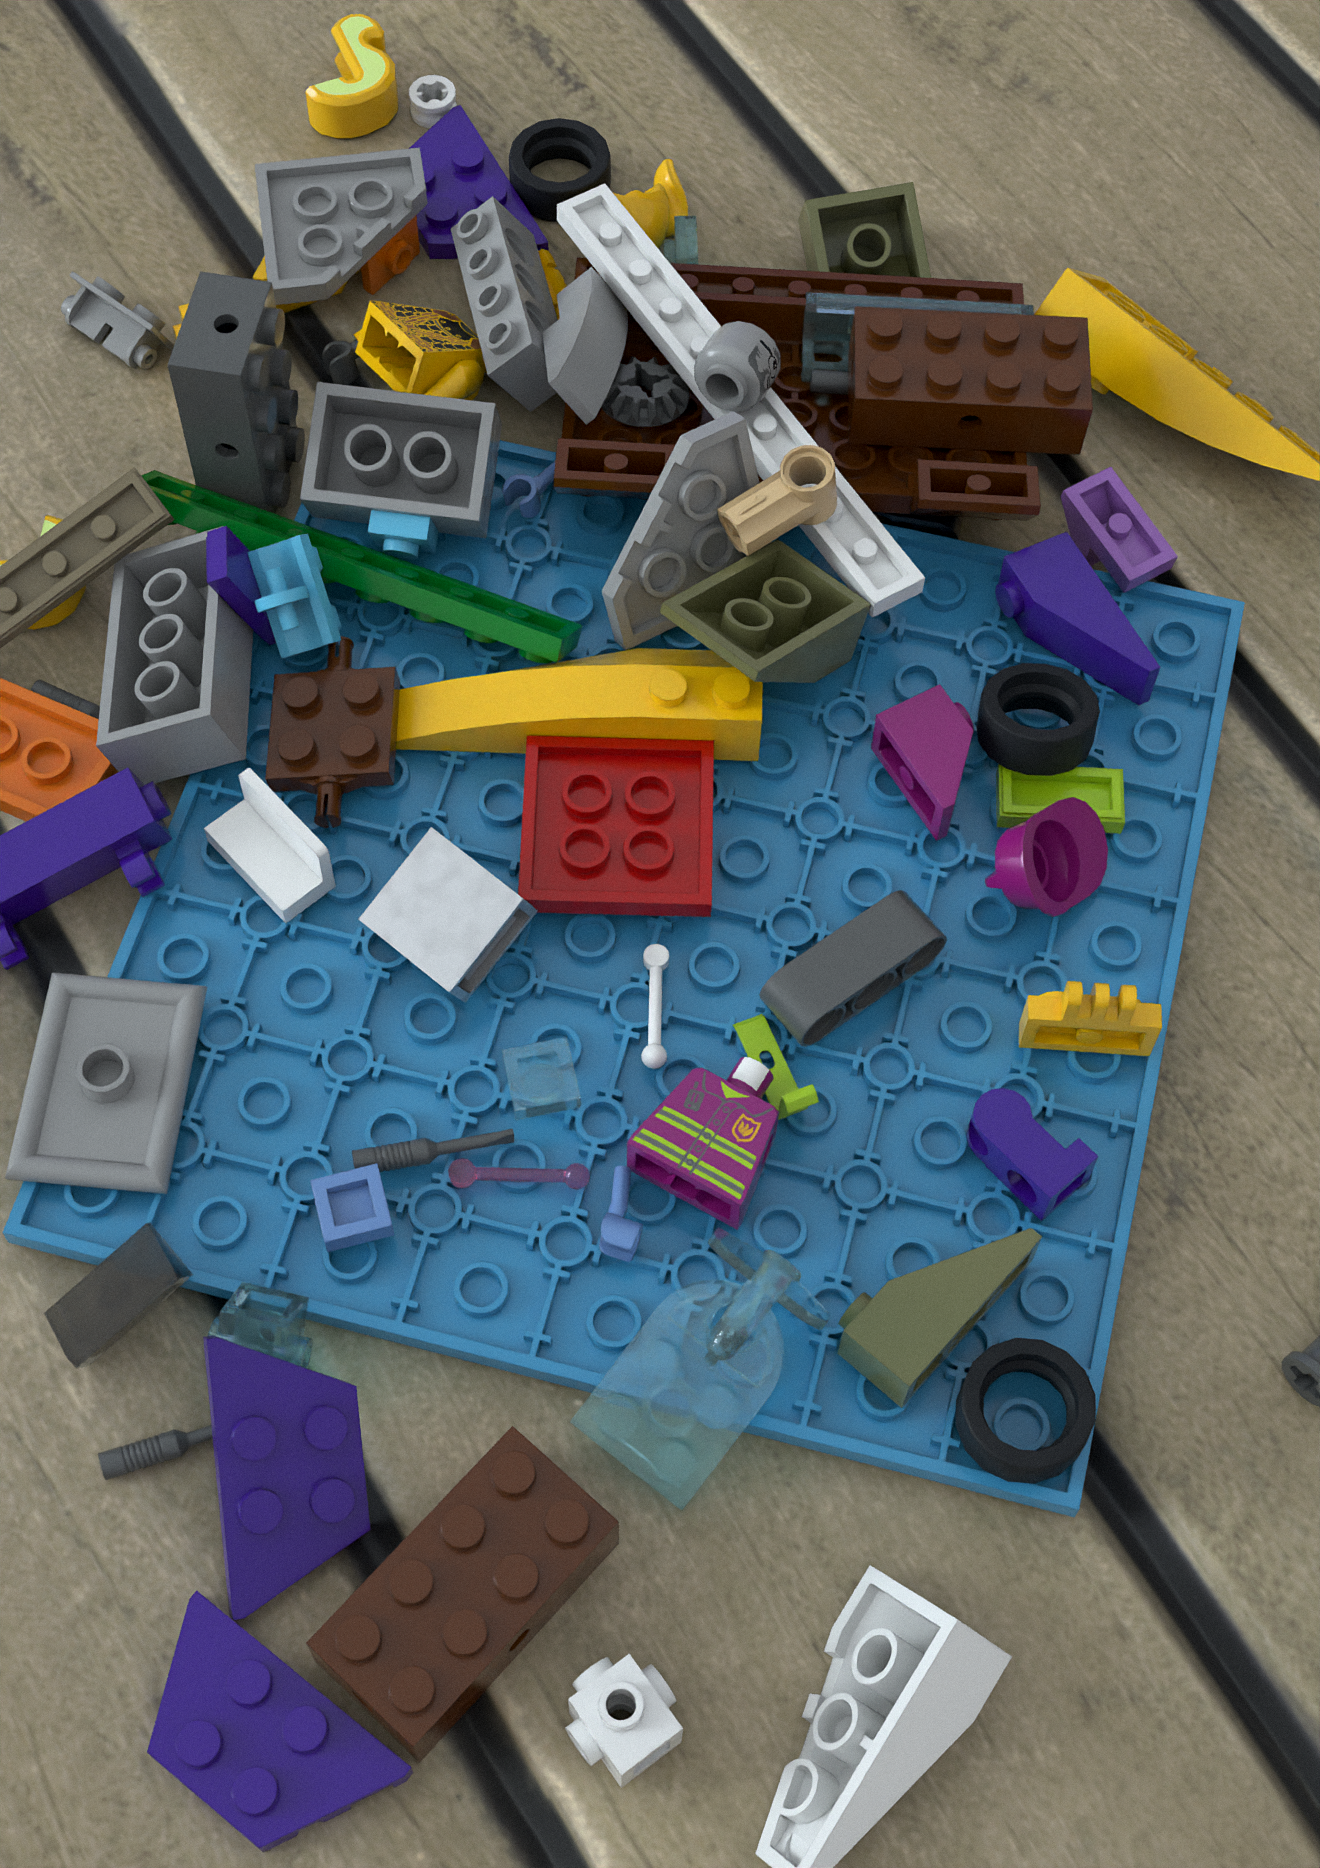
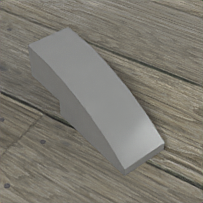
[542,267,628,425]

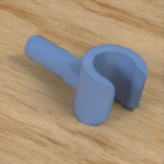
[502,461,555,518]
[599,1166,643,1262]

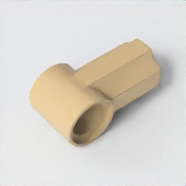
[717,445,837,556]

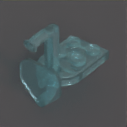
[570,1228,831,1511]

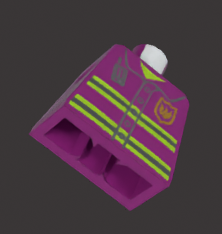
[627,1057,779,1230]

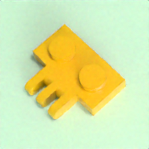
[1019,981,1162,1056]

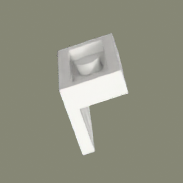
[204,768,336,923]

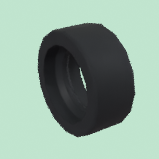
[509,118,611,222]
[976,663,1100,776]
[956,1338,1096,1484]

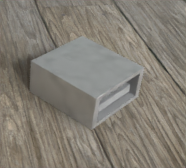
[359,827,538,1003]

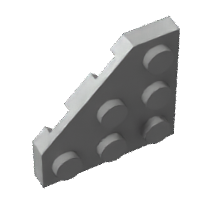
[255,148,427,305]
[602,411,772,650]

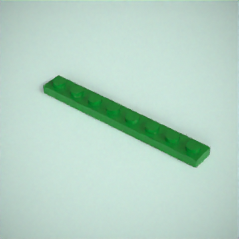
[141,470,583,663]

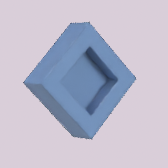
[310,1163,394,1252]

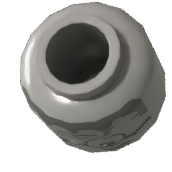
[694,321,781,412]

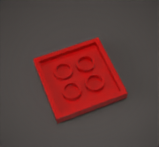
[518,736,714,917]

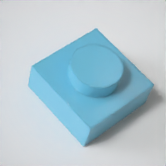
[368,510,439,559]

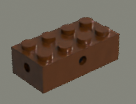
[848,306,1093,455]
[306,1426,619,1763]

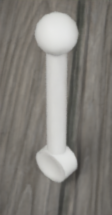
[641,944,669,1069]

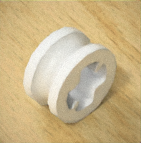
[409,75,457,129]

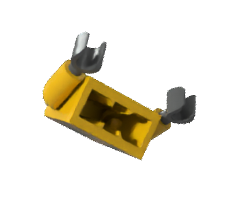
[322,300,487,400]

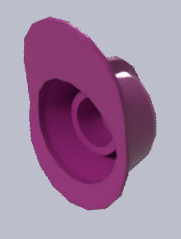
[985,797,1108,917]

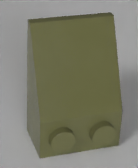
[798,182,931,278]
[660,539,871,683]

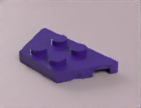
[409,105,549,259]
[203,1335,370,1620]
[147,1590,413,1853]

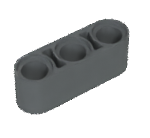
[759,890,947,1047]

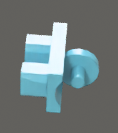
[247,533,342,659]

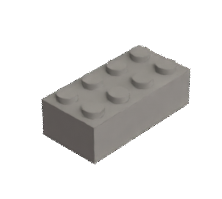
[96,526,253,785]

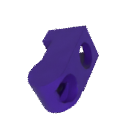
[966,1088,1099,1221]

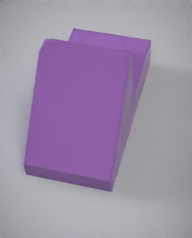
[1061,467,1178,593]

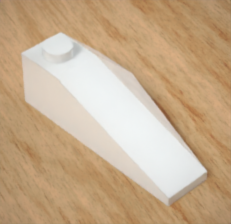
[755,1565,1012,1868]

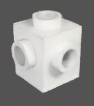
[565,1654,683,1788]

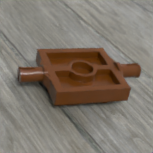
[265,636,400,828]

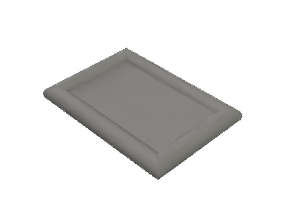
[5,972,207,1194]

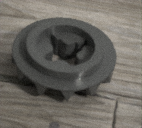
[601,356,689,427]

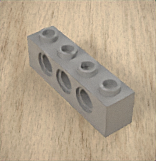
[451,196,558,412]

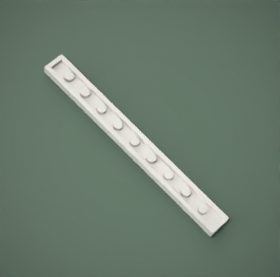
[557,183,925,618]

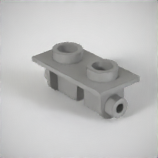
[61,271,174,369]

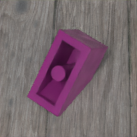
[871,684,974,841]

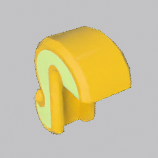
[305,14,398,139]

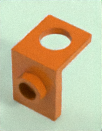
[361,216,420,295]

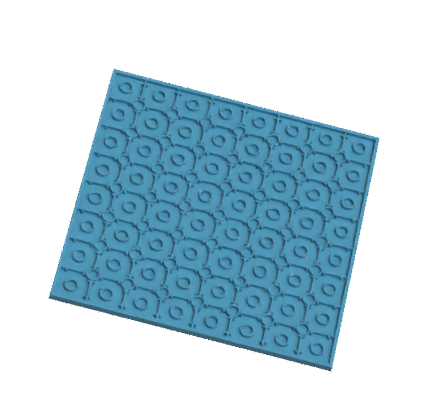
[2,440,1245,1518]

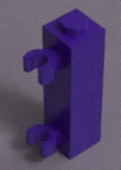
[0,768,172,970]

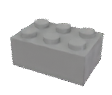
[300,382,502,538]

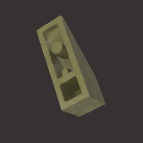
[837,1228,1042,1408]

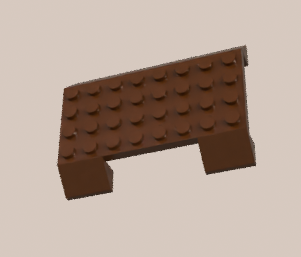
[554,257,1041,521]

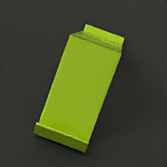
[732,1014,819,1120]

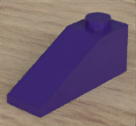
[995,531,1161,706]

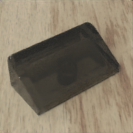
[44,1222,193,1370]

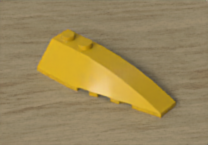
[1034,267,1320,481]
[396,648,763,761]

